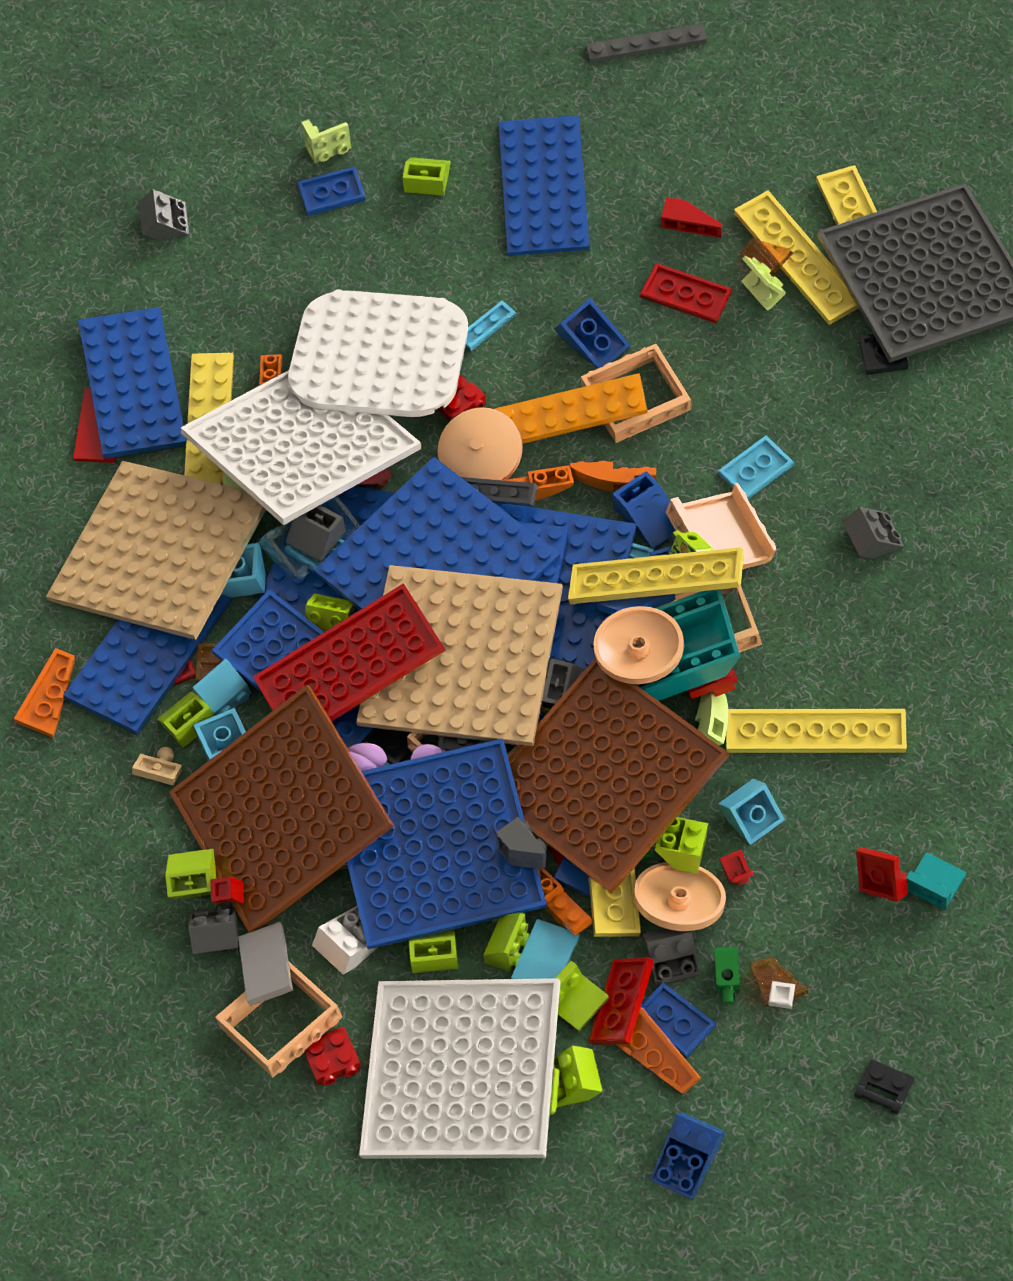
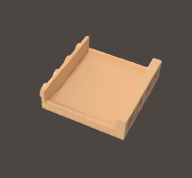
[665,483,776,569]

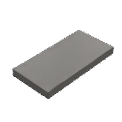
[238,921,293,1006]

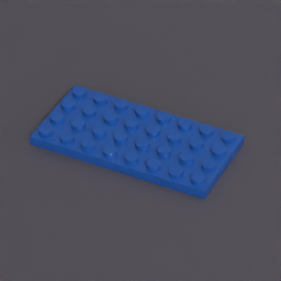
[499,115,590,256]
[78,307,187,459]
[212,589,373,748]
[63,595,231,735]

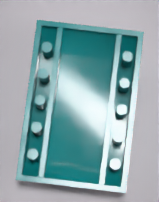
[595,589,741,701]

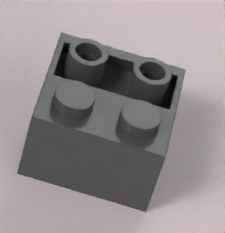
[138,189,189,240]
[285,505,346,562]
[842,507,904,559]
[541,659,585,709]
[496,817,547,869]
[189,905,239,954]
[643,928,700,985]

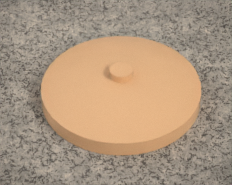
[438,408,523,480]
[594,606,684,684]
[633,862,726,931]

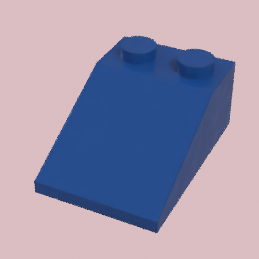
[554,298,631,369]

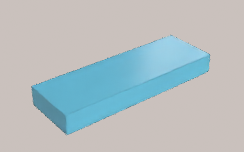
[465,301,516,352]

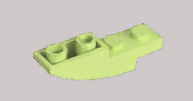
[695,691,728,745]

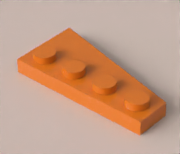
[14,648,76,738]
[617,1008,702,1094]

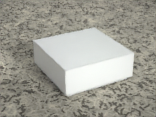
[769,981,795,1009]

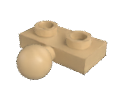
[132,747,182,786]

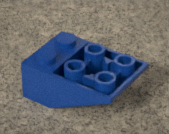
[612,471,676,550]
[650,1113,725,1200]

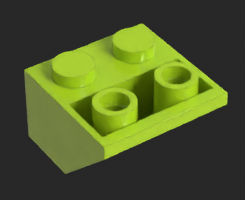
[402,158,451,196]
[157,692,215,748]
[655,817,708,874]
[165,849,217,900]
[484,913,529,972]
[409,929,458,973]
[553,1046,603,1107]

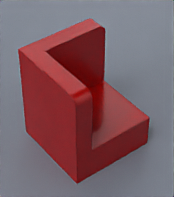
[210,876,244,904]

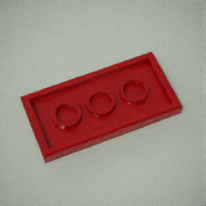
[640,263,732,323]
[73,388,117,463]
[589,957,654,1045]

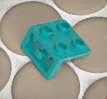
[907,853,966,910]

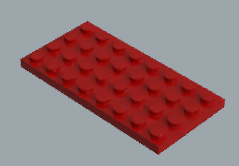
[253,583,446,721]

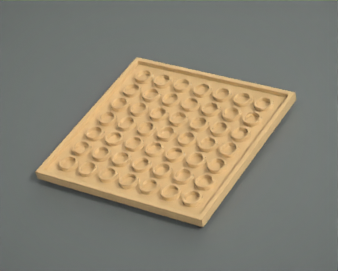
[46,461,266,640]
[357,565,563,746]

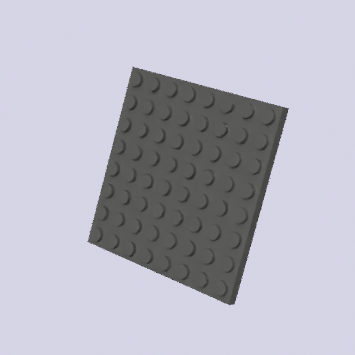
[817,183,1013,362]

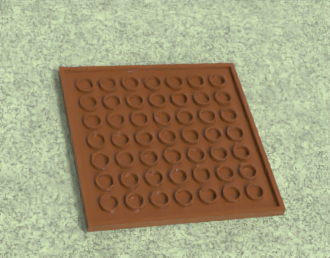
[508,658,730,894]
[169,685,394,933]

